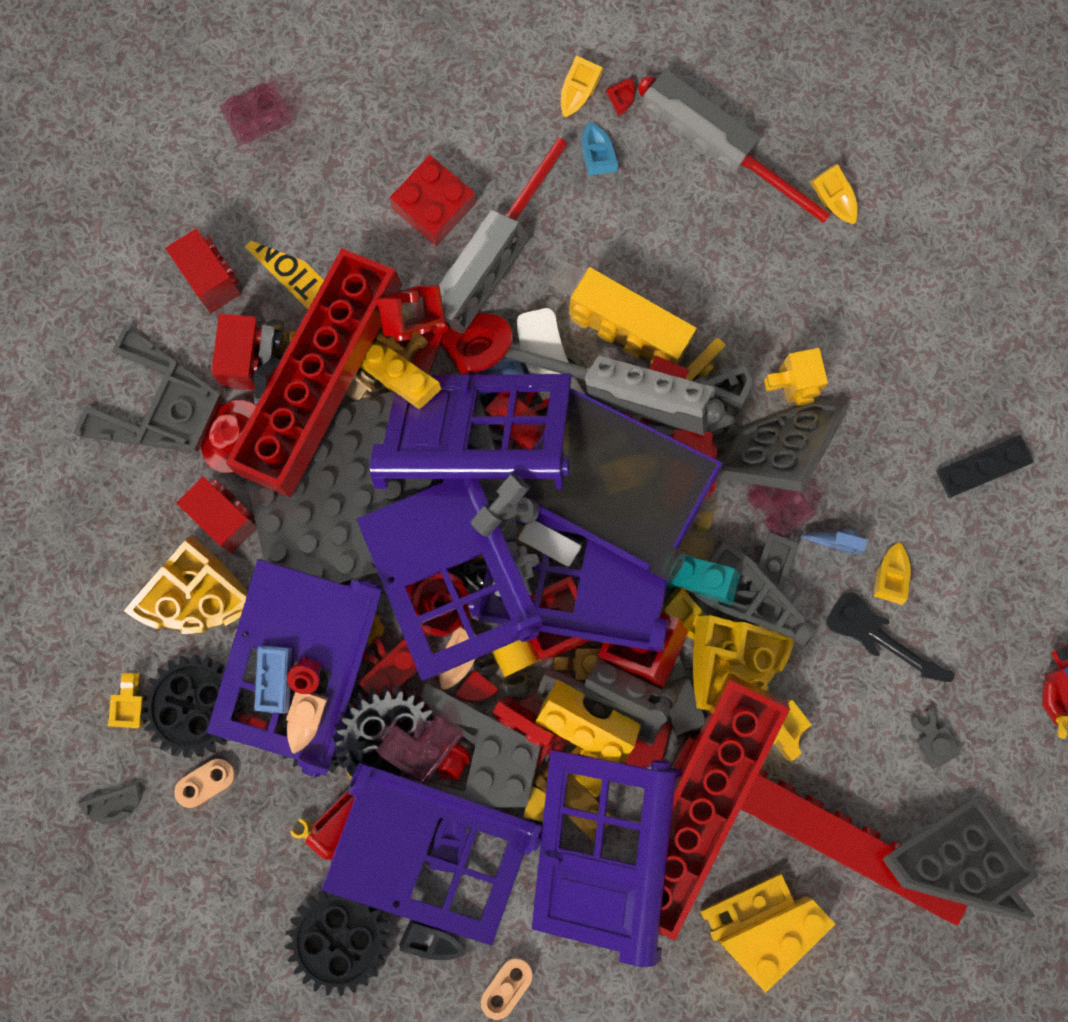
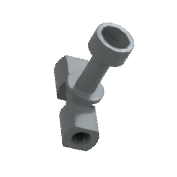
[470,473,539,537]

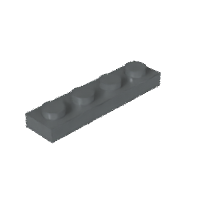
[535,668,662,746]

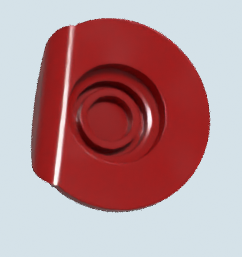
[441,314,513,375]
[201,400,256,474]

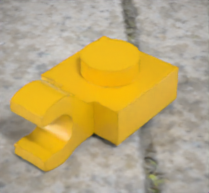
[108,673,146,728]

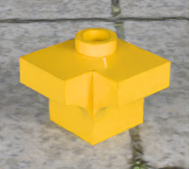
[772,700,812,761]

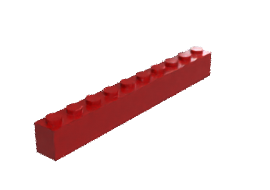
[671,734,967,926]

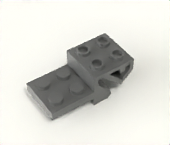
[638,365,753,456]

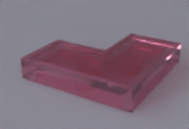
[376,715,463,785]

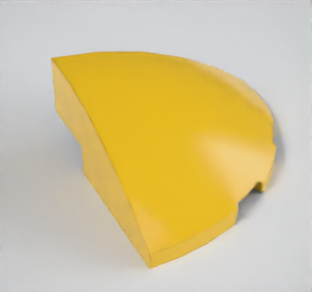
[124,534,248,634]
[693,615,794,710]

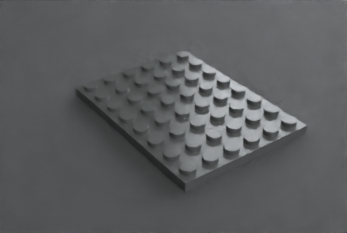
[247,372,519,585]

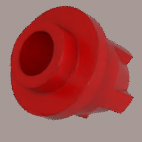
[287,656,321,694]
[435,743,471,781]

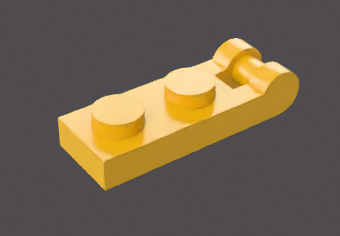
[700,873,795,941]

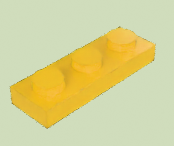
[360,340,441,410]

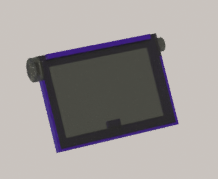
[523,388,723,582]

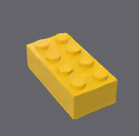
[569,267,696,366]

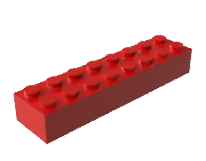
[226,248,402,498]
[635,674,790,941]

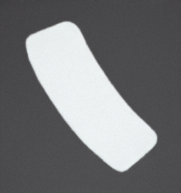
[517,308,585,413]

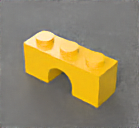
[535,679,641,763]

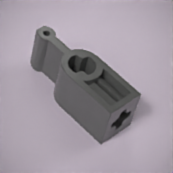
[657,654,705,740]

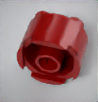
[405,572,470,636]

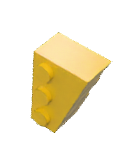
[718,896,836,993]

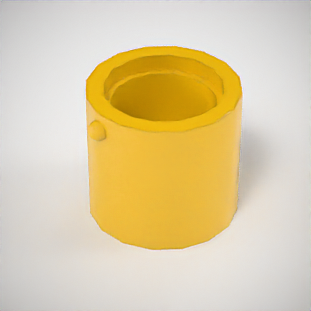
[493,640,540,677]

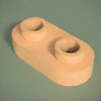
[174,759,235,808]
[481,957,532,1020]

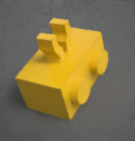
[763,348,828,406]

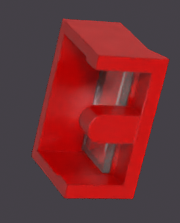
[374,285,445,341]

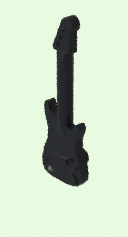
[826,592,955,682]

